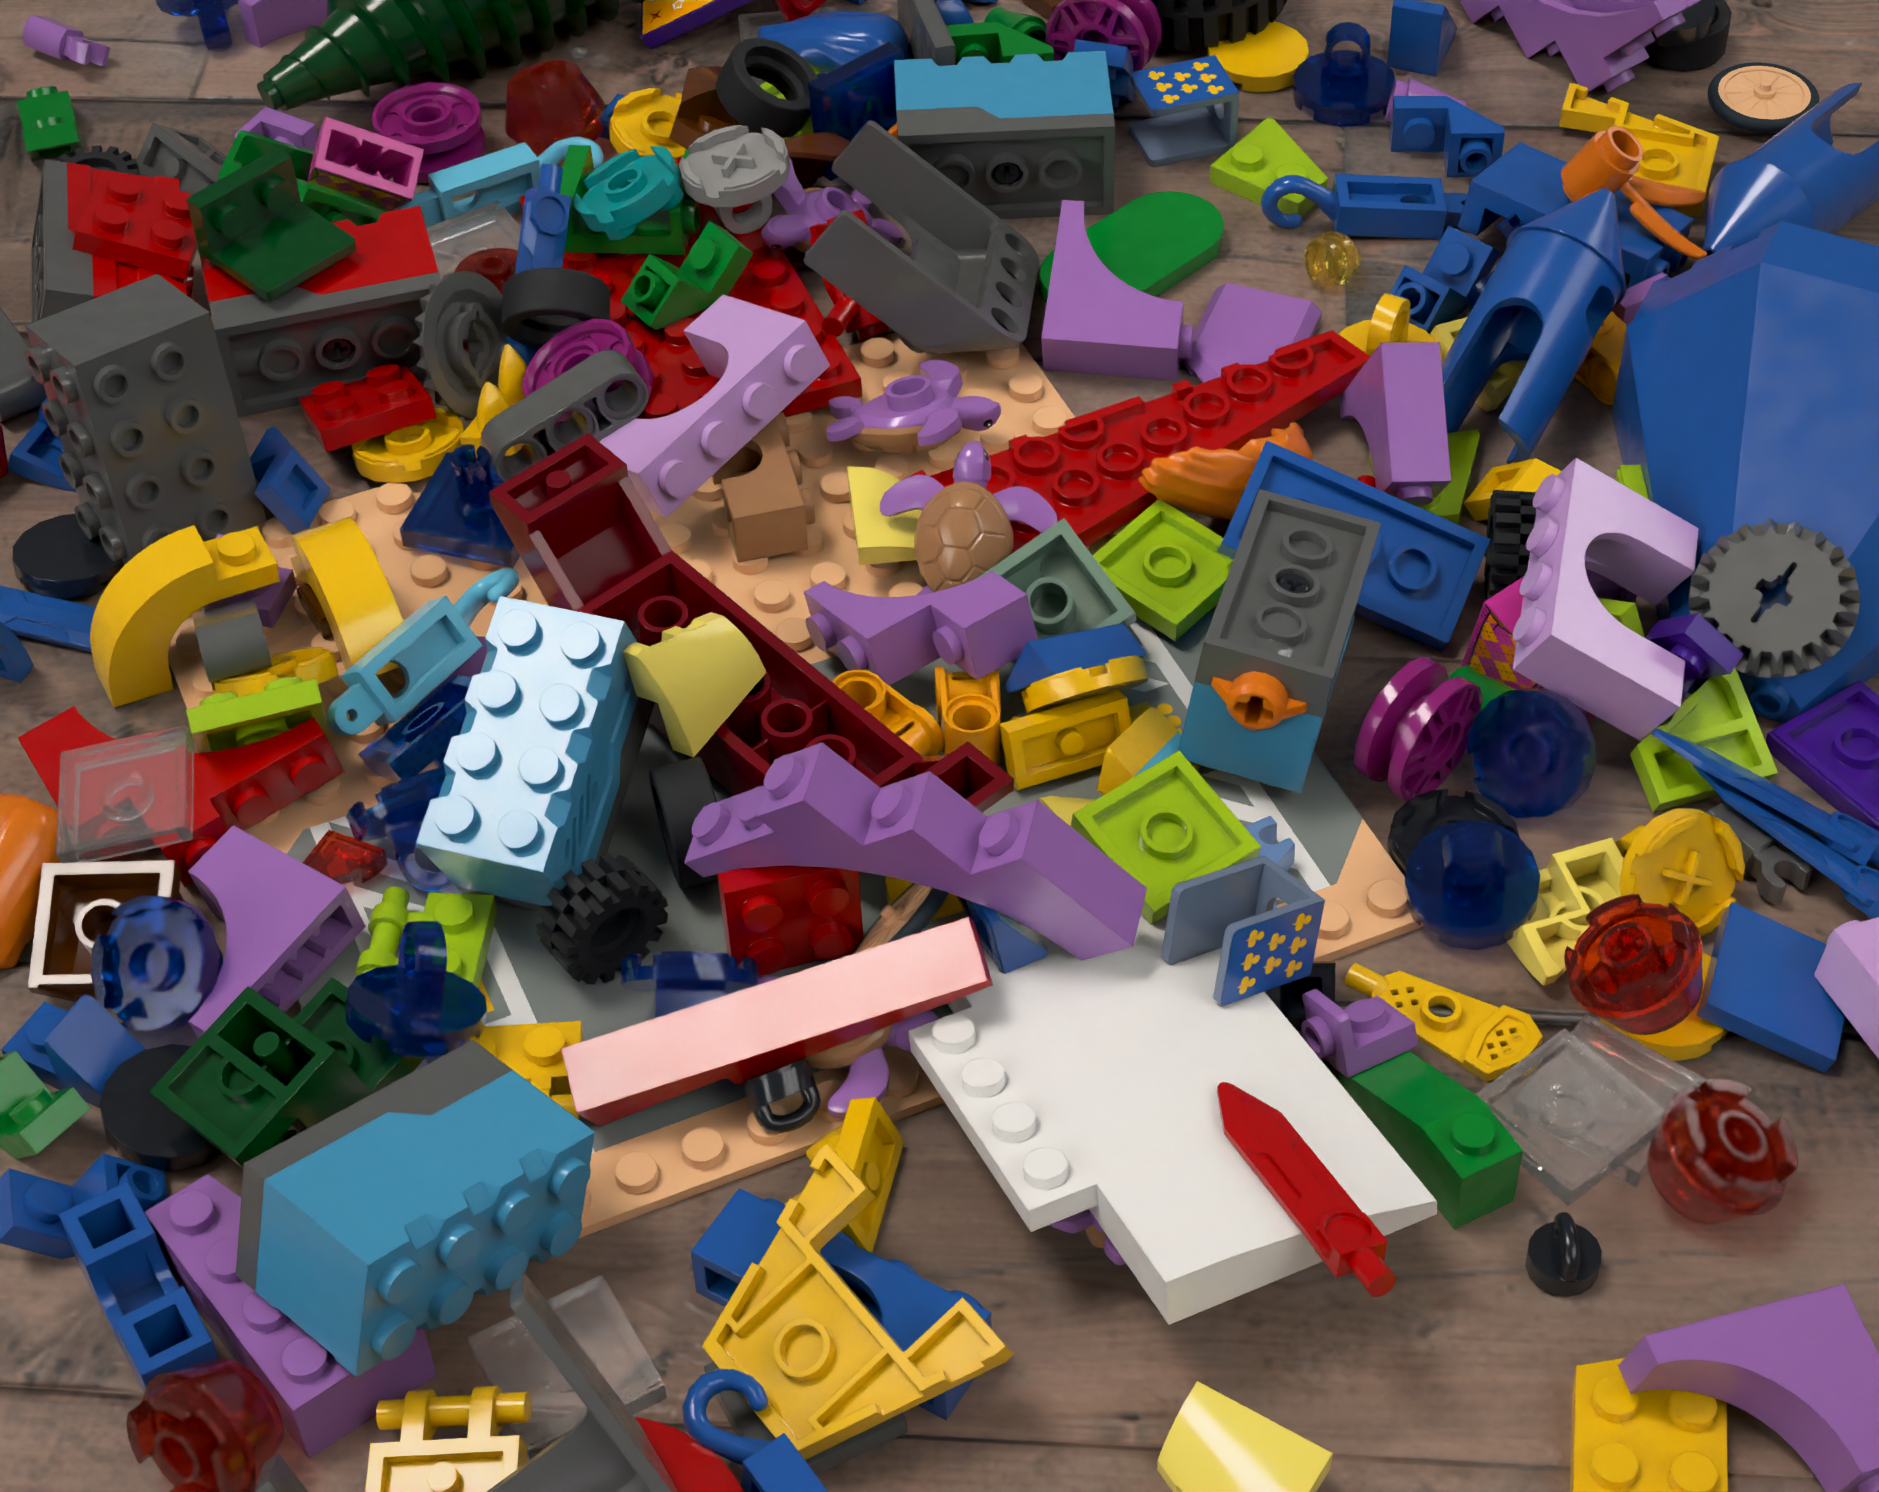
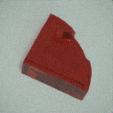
[303,830,388,884]

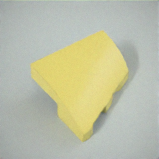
[847,466,923,577]

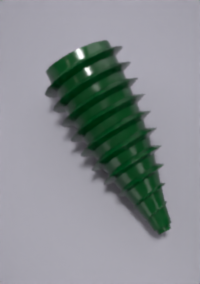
[257,0,645,111]

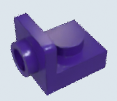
[1646,613,1743,700]

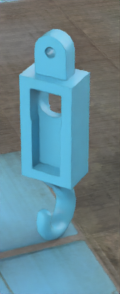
[398,137,604,236]
[326,568,520,736]

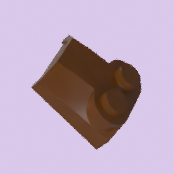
[28,860,185,1001]

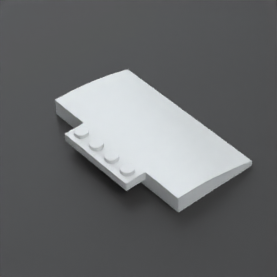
[908,910,1437,1325]

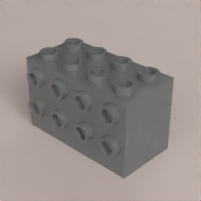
[25,274,267,564]

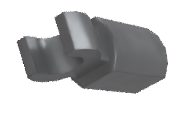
[1707,801,1812,905]

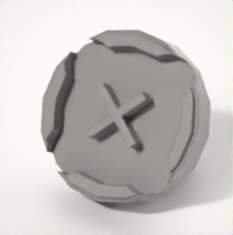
[679,125,791,235]

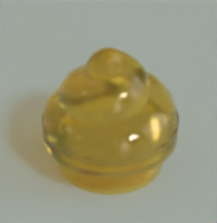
[1304,231,1361,287]

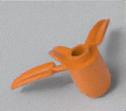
[1561,126,1707,259]

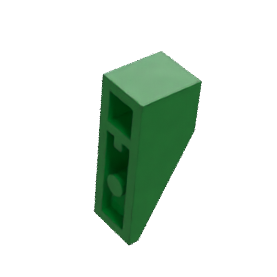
[1337,1051,1523,1229]

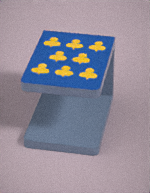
[1129,55,1239,167]
[1161,856,1325,1006]

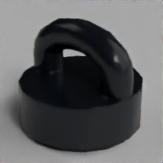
[742,1059,821,1133]
[1525,1212,1602,1297]

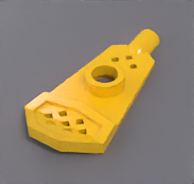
[1344,963,1543,1082]

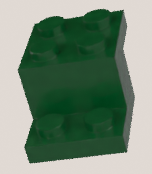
[149,977,431,1168]

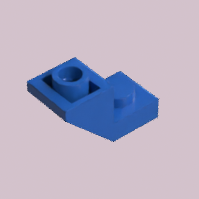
[1389,96,1505,177]
[1390,225,1501,334]
[250,426,331,534]
[0,1153,168,1259]

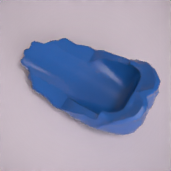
[758,11,912,102]

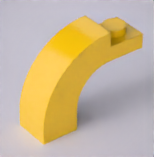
[290,517,404,675]
[90,525,280,708]

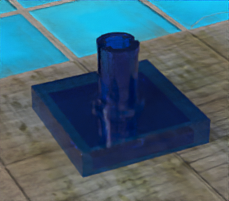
[808,41,904,181]
[400,444,520,569]
[358,674,472,784]

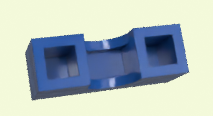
[58,1181,230,1424]

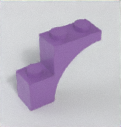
[804,571,1038,686]

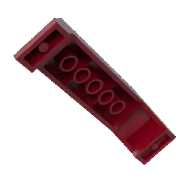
[489,433,1014,813]

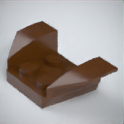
[669,66,850,189]

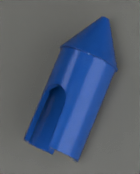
[1703,83,1879,258]
[1441,188,1626,464]

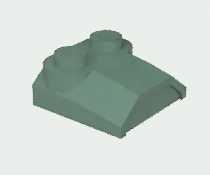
[976,518,1137,665]

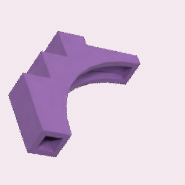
[1459,0,1701,93]
[684,743,1147,961]

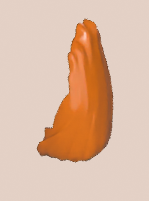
[1138,422,1313,521]
[0,793,73,971]

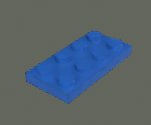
[1217,441,1491,651]

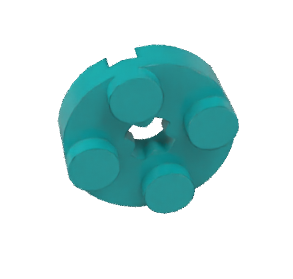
[573,146,684,240]

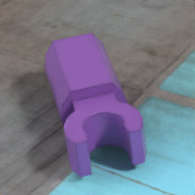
[23,15,110,67]

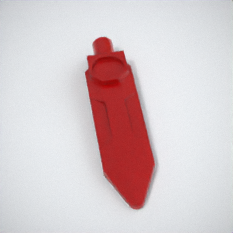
[1217,1082,1396,1297]

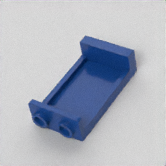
[1458,142,1694,288]

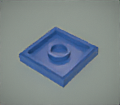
[1697,902,1845,1073]

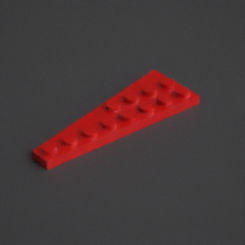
[910,330,1370,554]

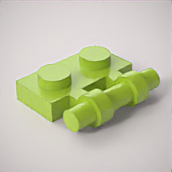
[355,886,497,1016]

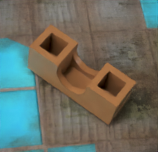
[711,412,815,563]

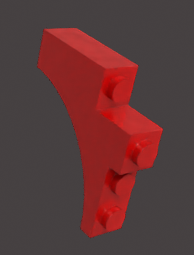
[18,706,345,887]

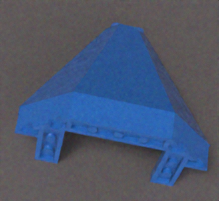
[1611,221,1879,723]

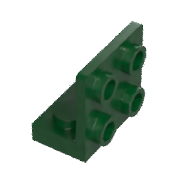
[186,148,357,301]

